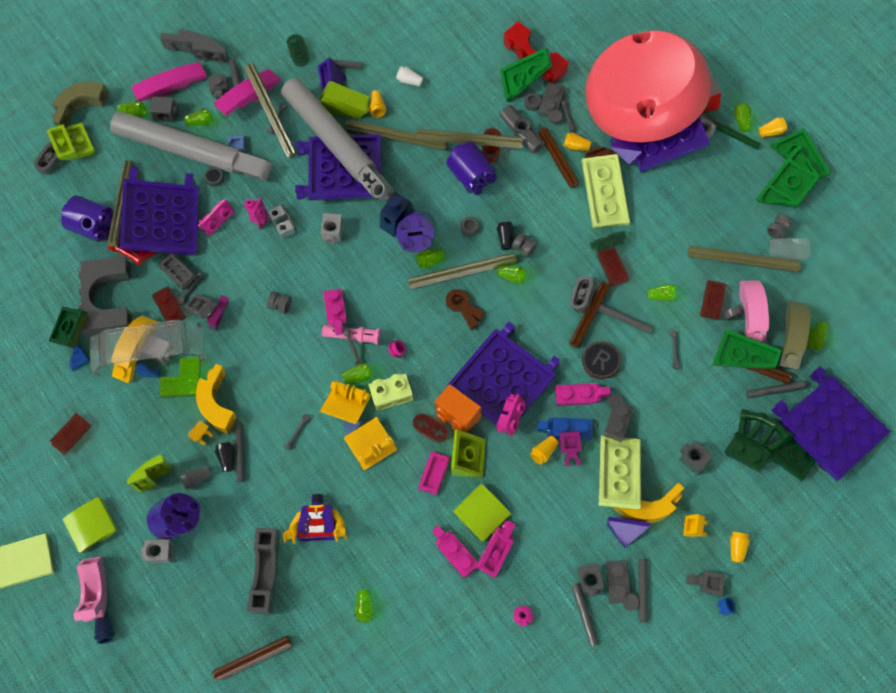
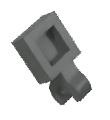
[208,74,228,100]
[685,571,725,597]

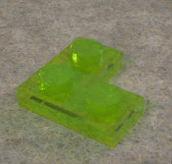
[159,357,201,398]

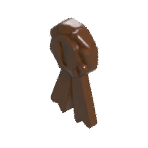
[446,289,485,330]

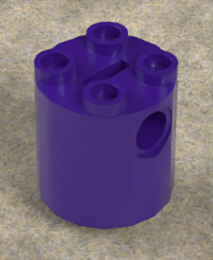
[446,141,498,196]
[61,195,114,242]
[396,211,437,252]
[147,493,200,540]

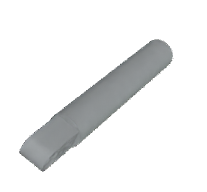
[281,78,394,201]
[110,111,272,181]

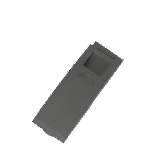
[160,29,229,63]

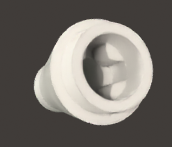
[396,66,423,87]

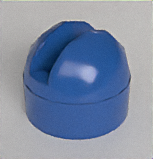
[717,597,736,615]

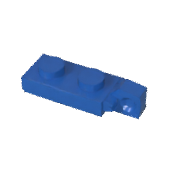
[537,417,592,440]

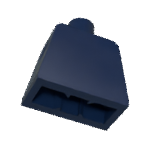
[380,193,415,237]

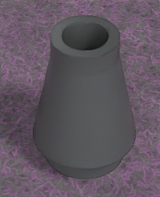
[179,466,211,490]

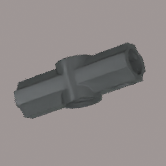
[500,105,545,154]

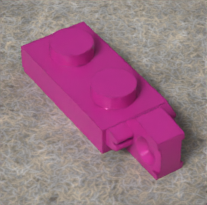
[323,289,347,335]
[555,383,611,406]
[476,521,515,578]
[432,526,478,578]

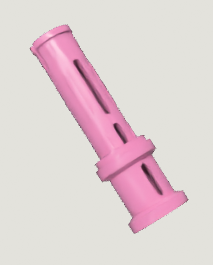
[322,325,381,345]

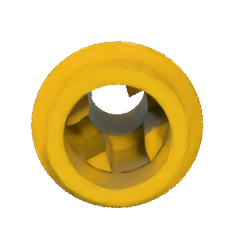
[369,91,386,118]
[758,117,787,138]
[563,132,591,152]
[530,436,558,465]
[730,532,751,563]

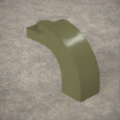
[52,81,109,128]
[778,300,810,369]

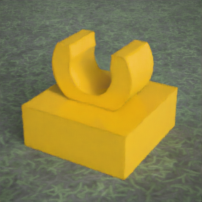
[187,421,213,445]
[683,514,708,537]

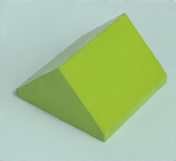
[451,429,486,478]

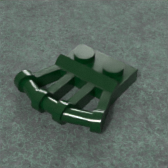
[724,409,794,473]

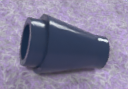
[94,611,115,644]

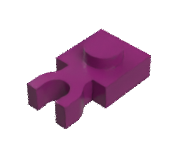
[206,295,229,331]
[559,430,581,467]

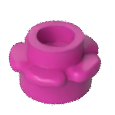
[388,340,406,358]
[513,606,534,627]

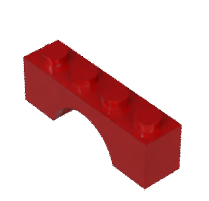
[503,21,569,84]

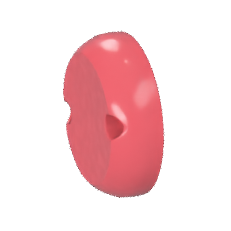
[585,30,712,142]

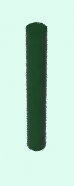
[711,120,761,150]

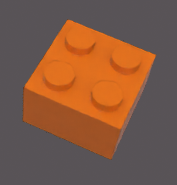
[434,384,481,433]

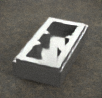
[158,253,197,290]

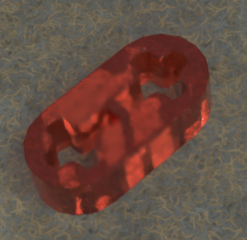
[413,414,447,443]

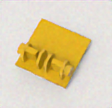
[320,380,371,424]
[343,417,398,471]

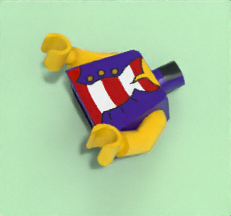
[283,494,348,544]

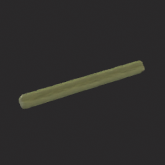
[245,63,296,158]
[344,120,448,151]
[416,129,523,148]
[108,160,134,247]
[688,246,801,272]
[408,253,517,289]

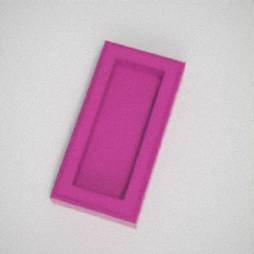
[418,451,450,496]

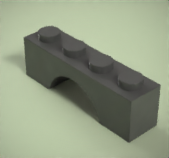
[247,528,280,615]

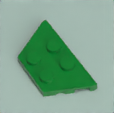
[756,145,820,208]

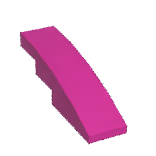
[132,62,206,102]
[214,69,281,117]

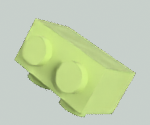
[369,373,413,411]

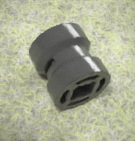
[767,214,793,240]
[512,232,538,258]
[267,291,292,314]

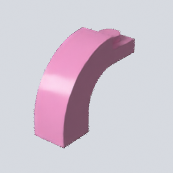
[739,280,769,344]
[73,556,107,622]

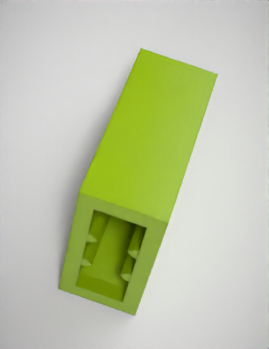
[319,81,370,119]

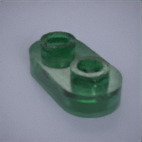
[287,34,310,67]
[590,230,627,252]

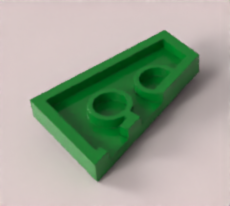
[500,48,552,102]
[770,128,831,181]
[712,329,782,370]

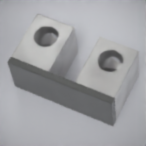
[268,204,297,240]

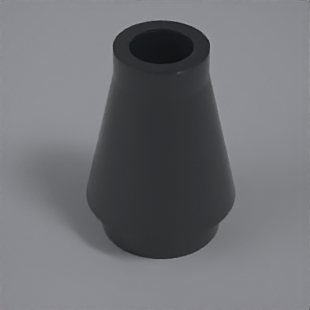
[496,222,515,250]
[214,442,234,472]

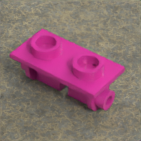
[244,197,268,230]
[197,199,235,237]
[496,394,526,437]

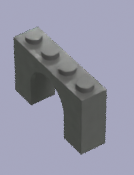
[78,256,132,337]

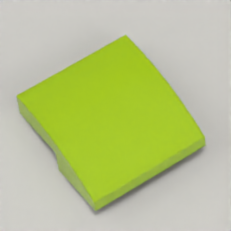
[46,123,95,160]
[127,454,174,493]
[452,484,511,542]
[63,497,118,553]

